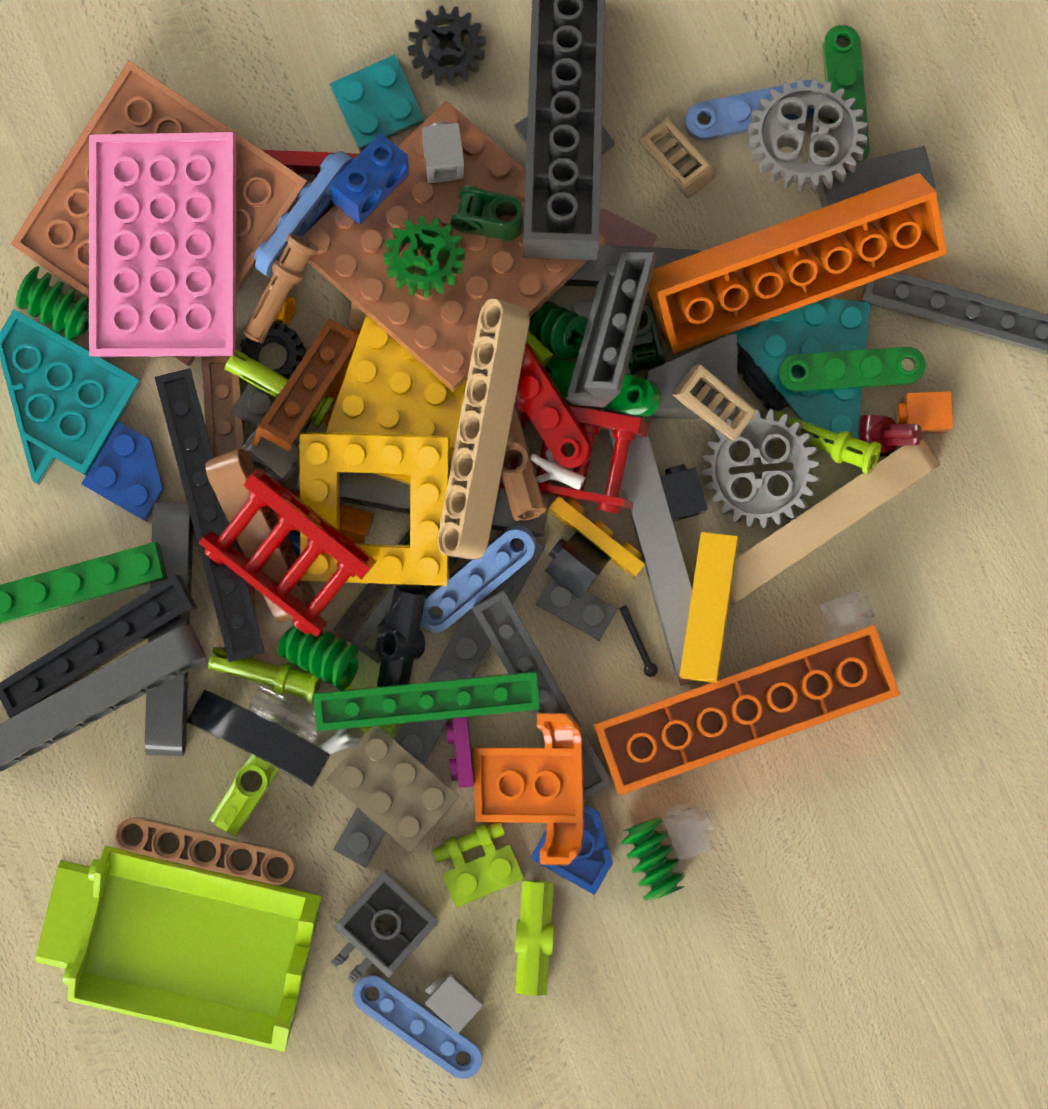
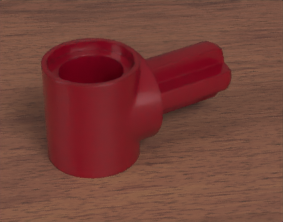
[857,415,924,456]

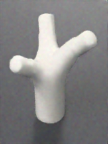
[530,450,586,490]
[317,728,362,755]

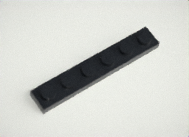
[0,574,198,718]

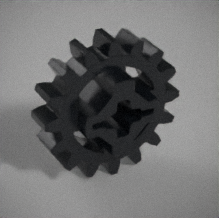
[408,5,486,86]

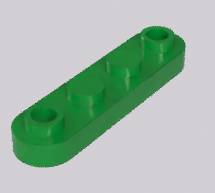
[823,25,870,162]
[778,347,926,393]
[545,357,661,417]

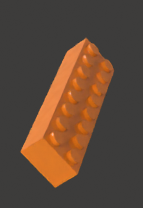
[648,173,947,354]
[593,625,900,795]

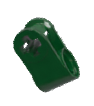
[450,186,524,241]
[628,304,665,376]

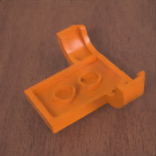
[473,713,584,865]

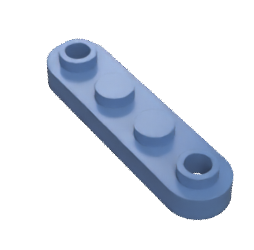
[685,80,823,141]
[254,151,354,278]
[420,525,536,633]
[353,974,482,1079]

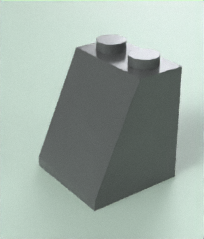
[637,334,737,419]

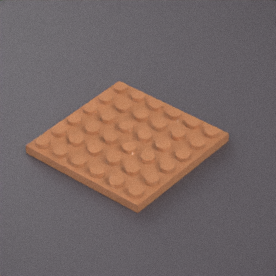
[11,60,310,366]
[302,101,606,392]

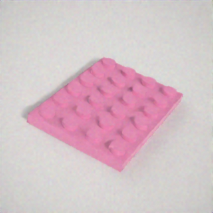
[89,132,237,357]

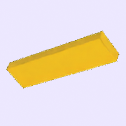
[680,532,739,683]

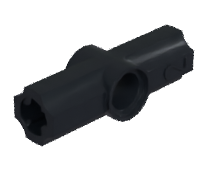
[376,586,426,687]

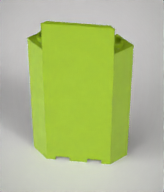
[35,845,322,1052]

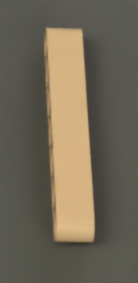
[438,299,530,560]
[730,440,941,605]

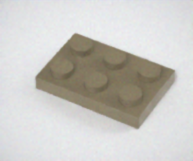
[326,726,460,853]

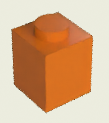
[896,391,953,433]

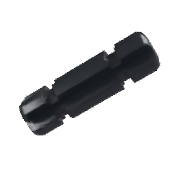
[737,350,788,412]

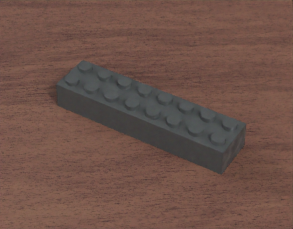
[523,0,605,260]

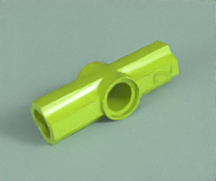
[209,755,279,837]
[514,880,554,996]

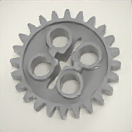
[748,78,867,193]
[702,409,822,528]

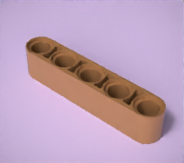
[206,448,315,624]
[115,817,297,885]

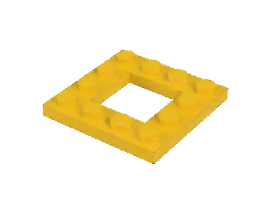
[299,432,450,586]

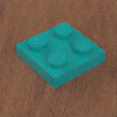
[329,54,425,151]

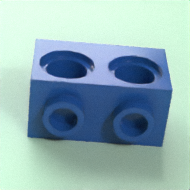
[330,133,409,225]

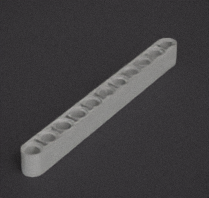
[572,298,698,686]

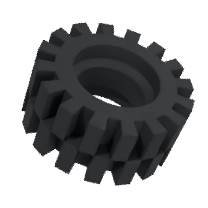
[240,322,306,379]

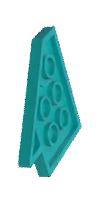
[728,298,870,444]
[0,309,142,485]

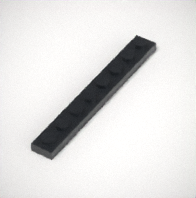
[154,368,265,663]

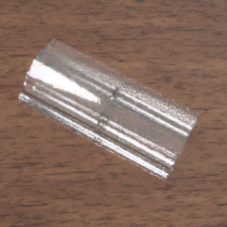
[248,685,321,744]

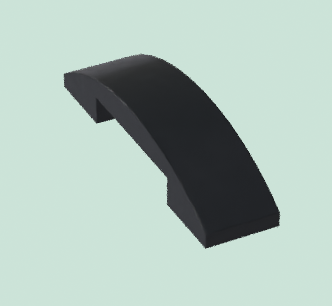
[186,690,330,788]

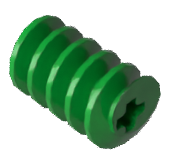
[16,266,89,341]
[277,625,359,690]
[621,817,685,901]

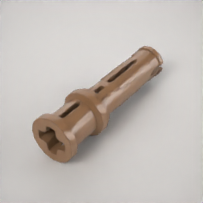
[242,233,318,343]

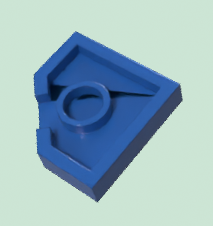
[81,421,165,521]
[530,804,613,895]

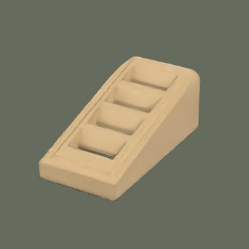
[640,117,715,198]
[672,364,757,441]

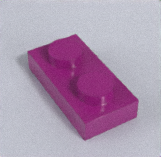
[446,717,474,788]

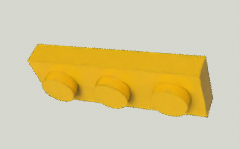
[548,496,645,579]

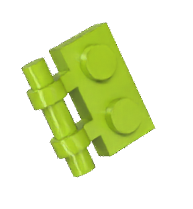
[432,822,524,908]

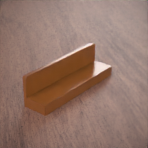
[252,318,359,452]

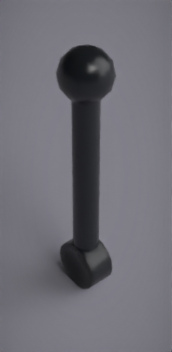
[619,605,658,677]

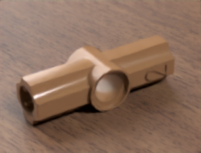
[501,407,546,521]

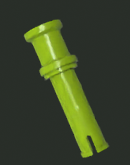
[224,349,335,428]
[777,411,881,474]
[208,647,321,704]

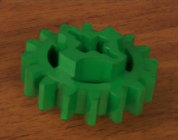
[384,216,465,298]

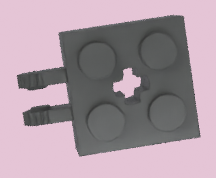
[331,869,441,984]

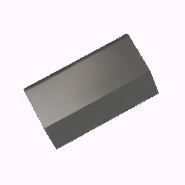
[566,252,657,407]

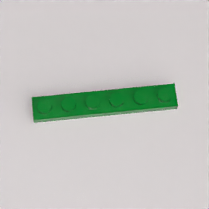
[0,542,167,625]
[313,671,540,731]

